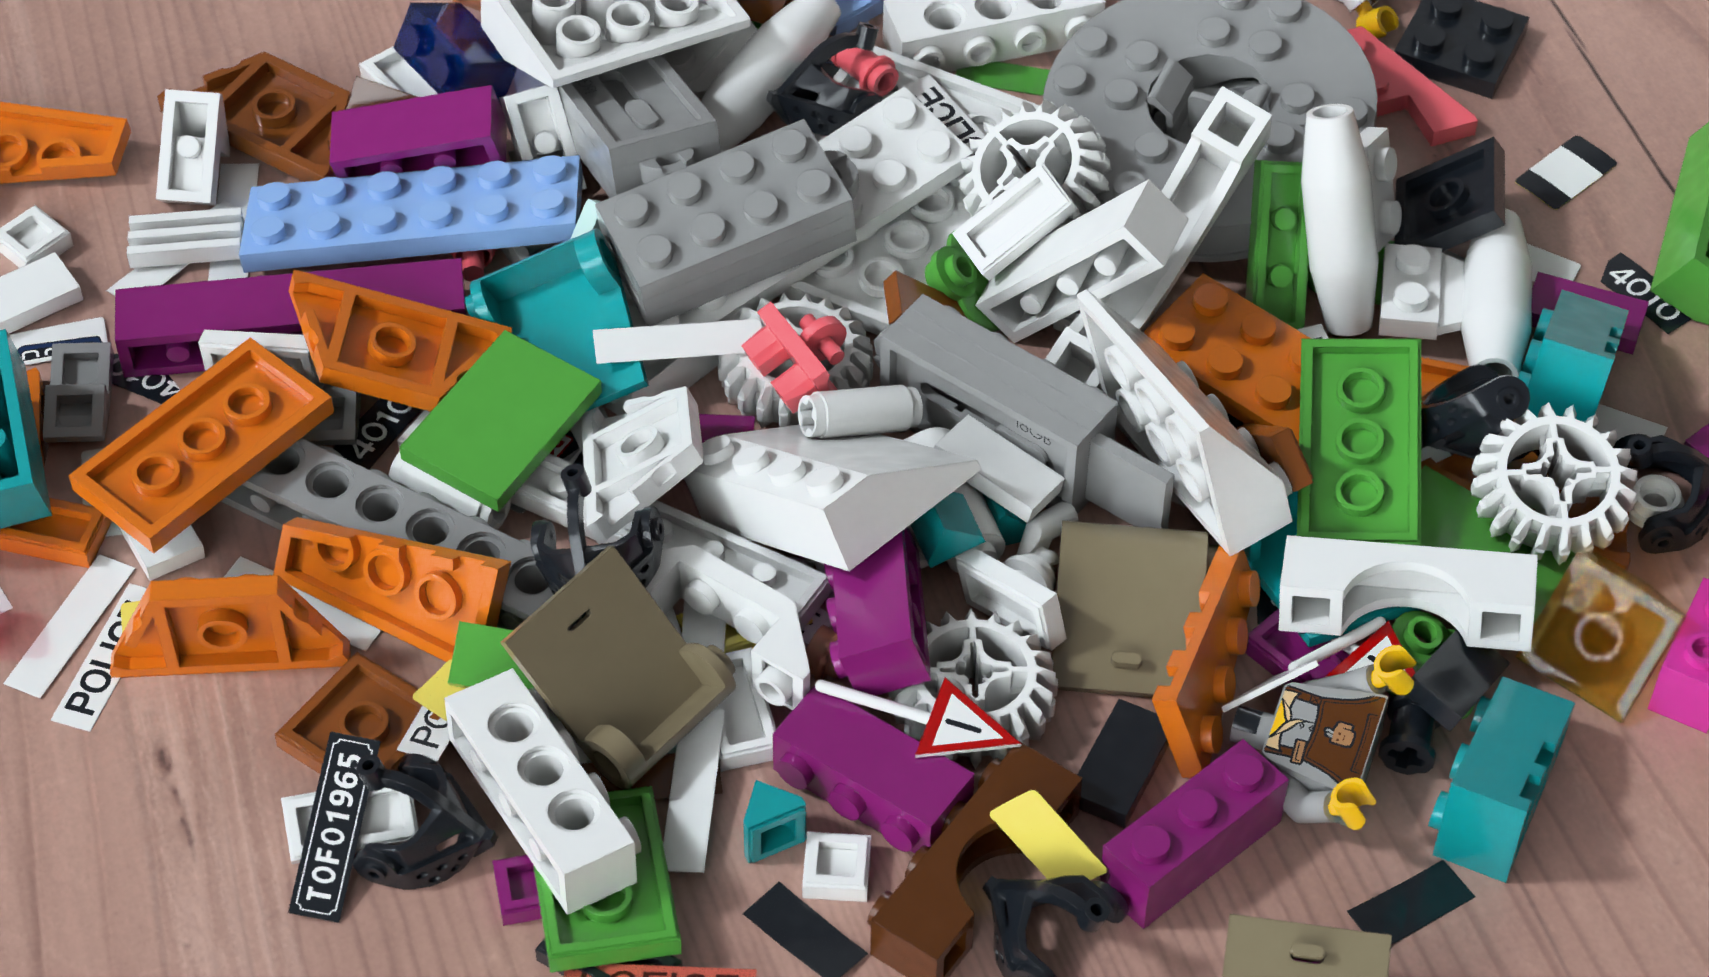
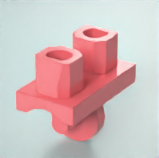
[741,302,847,414]

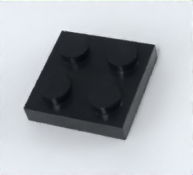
[1394,0,1530,99]
[1394,137,1505,252]

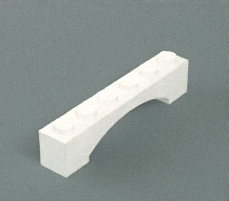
[1045,86,1272,390]

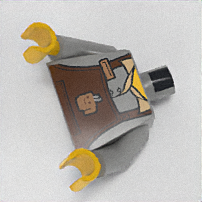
[1229,645,1417,830]

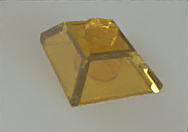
[1515,552,1687,723]

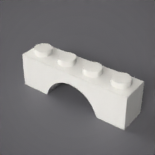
[1279,535,1538,652]

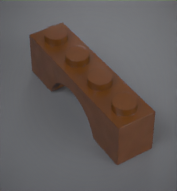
[867,742,1083,977]

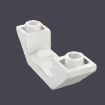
[646,544,810,711]

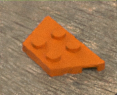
[288,269,512,411]
[110,574,351,678]

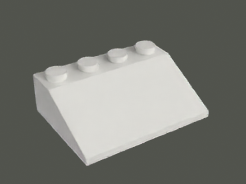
[481,0,751,88]
[1076,289,1293,556]
[684,425,981,571]

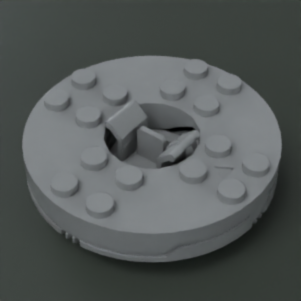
[1043,0,1377,262]

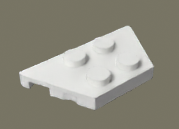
[582,386,704,544]

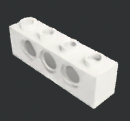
[883,0,1106,72]
[444,668,641,915]

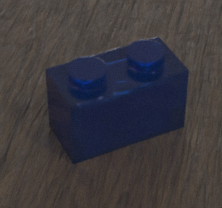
[393,3,517,107]

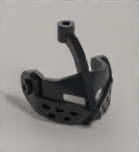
[766,22,884,135]
[1421,364,1540,462]
[1613,434,1709,554]
[530,464,664,618]
[353,753,498,890]
[982,875,1129,977]

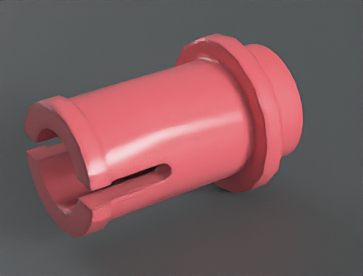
[831,47,899,97]

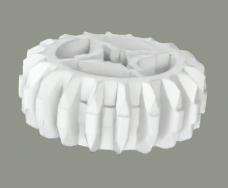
[958,99,1112,235]
[718,292,873,429]
[1470,402,1638,565]
[889,608,1058,769]

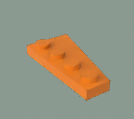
[0,102,131,184]
[273,517,512,662]
[1152,545,1260,778]

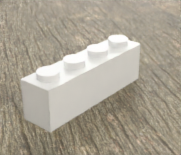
[975,179,1189,343]

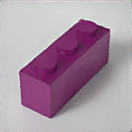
[329,85,507,178]
[824,527,931,696]
[772,685,975,853]
[1099,739,1289,929]

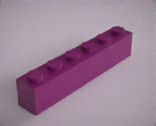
[115,258,467,378]

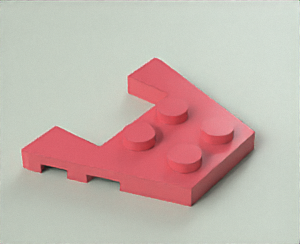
[1347,26,1478,147]

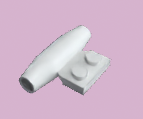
[662,0,841,152]
[1301,104,1402,336]
[1379,208,1532,378]

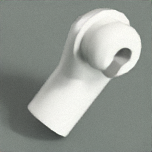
[1016,501,1078,572]

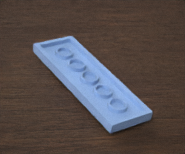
[239,155,583,273]

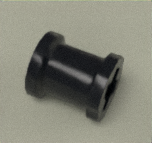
[1378,694,1441,775]

